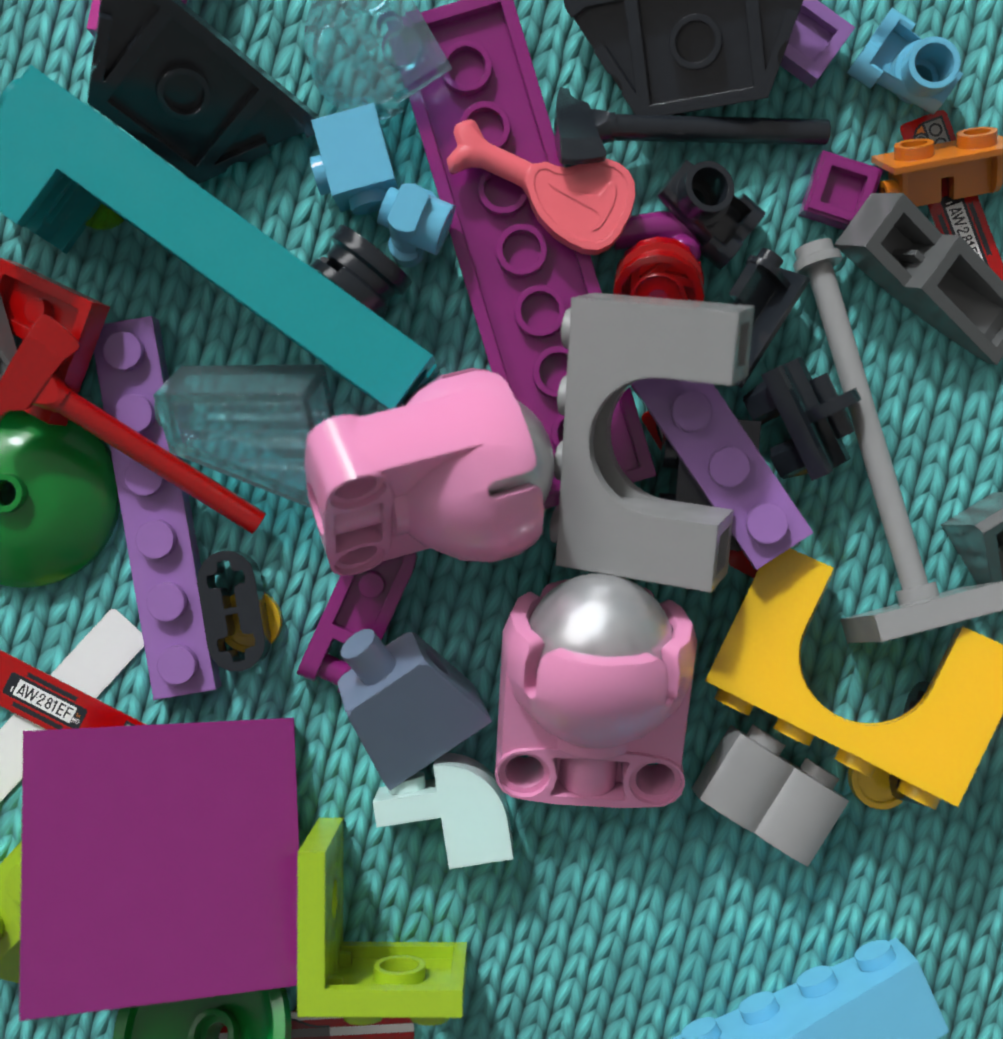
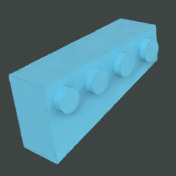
[671,938,950,1039]

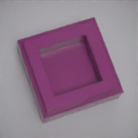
[798,150,883,230]

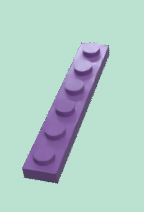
[94,316,222,700]

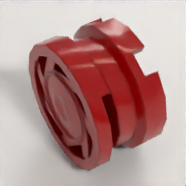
[613,236,704,302]

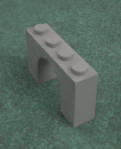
[550,293,755,593]

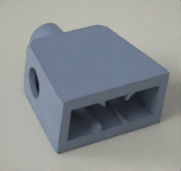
[337,629,492,790]

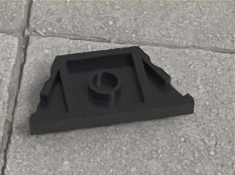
[87,0,320,184]
[564,0,804,115]

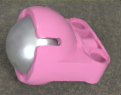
[304,368,554,576]
[495,573,697,808]

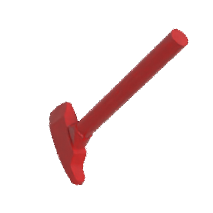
[0,315,266,534]

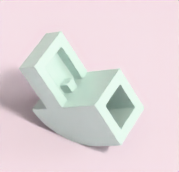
[373,753,514,869]

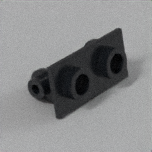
[729,248,810,388]

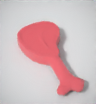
[447,119,635,256]

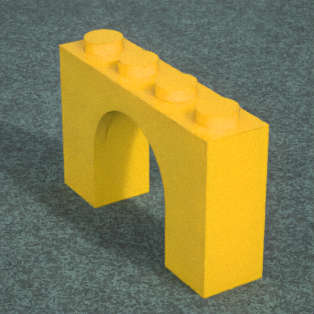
[705,548,1003,810]

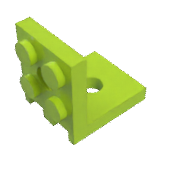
[297,818,467,1026]

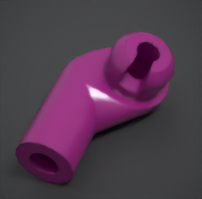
[613,211,701,261]

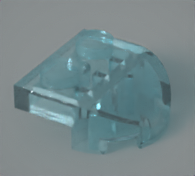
[304,0,453,120]

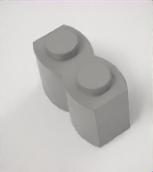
[691,724,849,867]

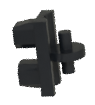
[743,357,861,481]

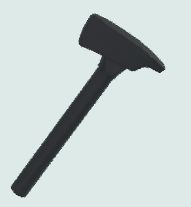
[554,87,831,165]

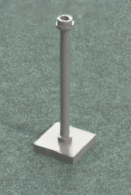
[793,238,1003,643]

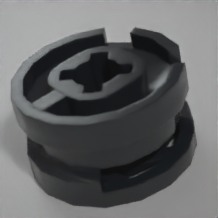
[309,225,412,319]

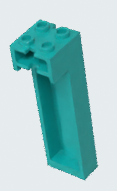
[0,64,440,410]

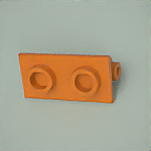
[871,127,1003,207]

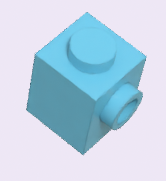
[310,103,398,215]

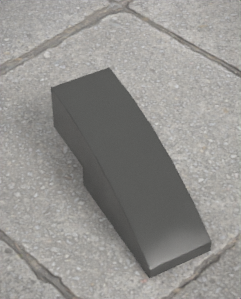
[834,193,1003,365]

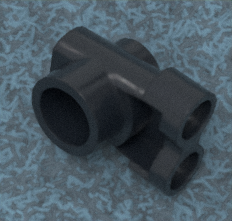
[656,160,766,269]

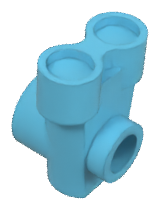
[847,7,963,114]
[377,183,455,267]

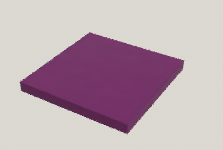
[19,718,299,1021]

